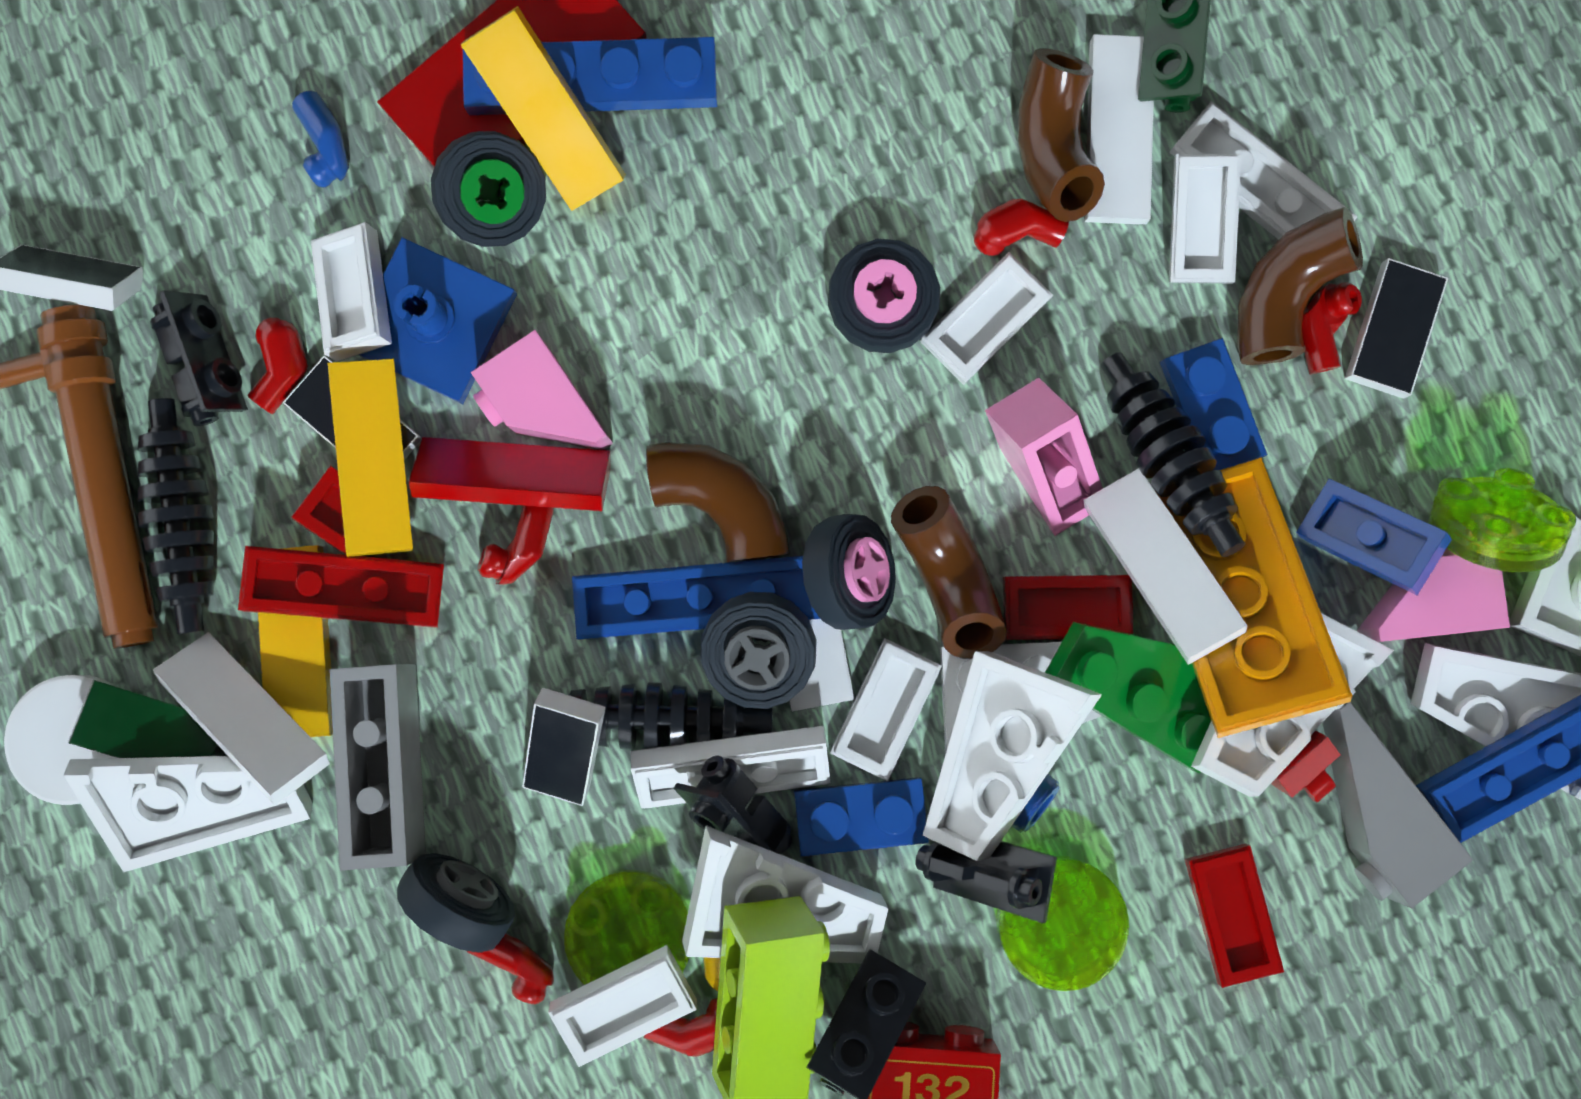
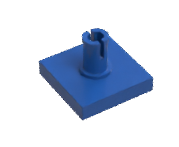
[358,237,517,405]

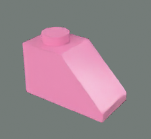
[471,330,613,450]
[985,378,1103,536]
[1357,540,1510,642]

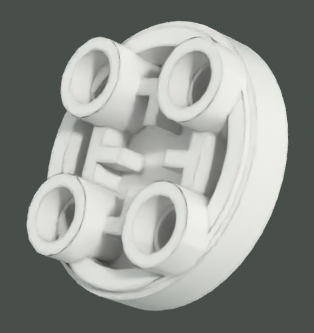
[4,675,117,805]

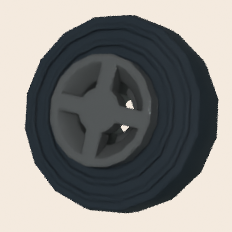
[701,592,817,709]
[397,853,515,953]

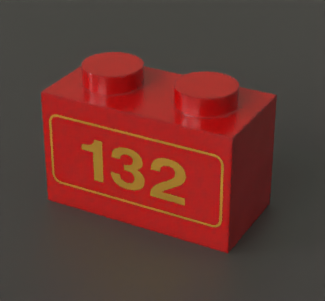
[868,1022,1001,1099]

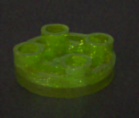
[1429,468,1576,572]
[996,856,1129,991]
[564,870,689,985]

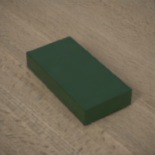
[68,680,216,758]

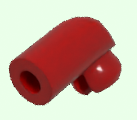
[974,198,1069,256]
[1302,282,1362,375]
[247,317,308,415]
[477,506,554,585]
[467,933,554,1004]
[643,998,718,1057]

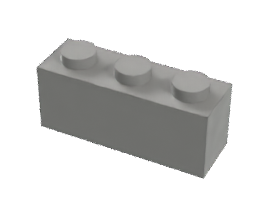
[330,664,426,871]

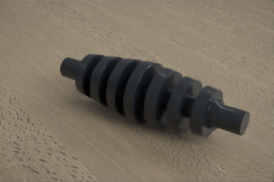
[1101,352,1246,557]
[138,398,214,634]
[569,682,773,751]

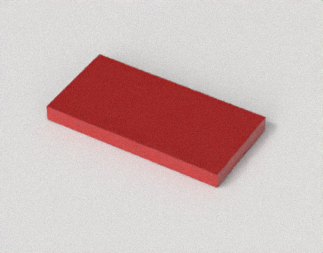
[377,0,647,167]

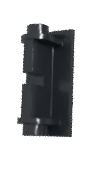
[150,290,248,426]
[673,755,792,854]
[915,841,1057,923]
[806,949,926,1099]

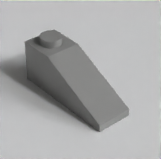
[1323,702,1473,908]

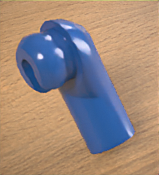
[292,91,349,188]

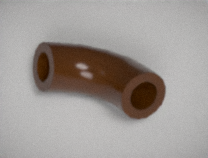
[1018,48,1105,222]
[1237,207,1363,365]
[646,442,790,562]
[891,486,1007,659]

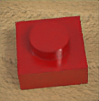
[291,465,346,555]

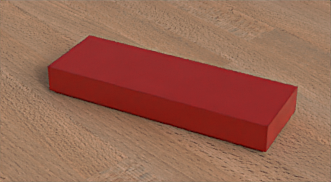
[409,437,611,511]
[238,546,444,628]

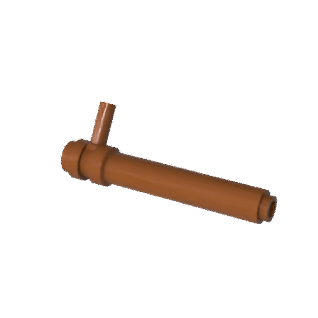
[0,305,158,649]

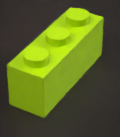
[712,896,830,1099]

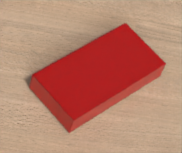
[1003,575,1134,640]
[1184,843,1284,988]

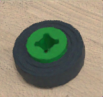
[431,131,546,247]

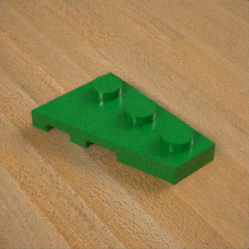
[1045,622,1211,774]

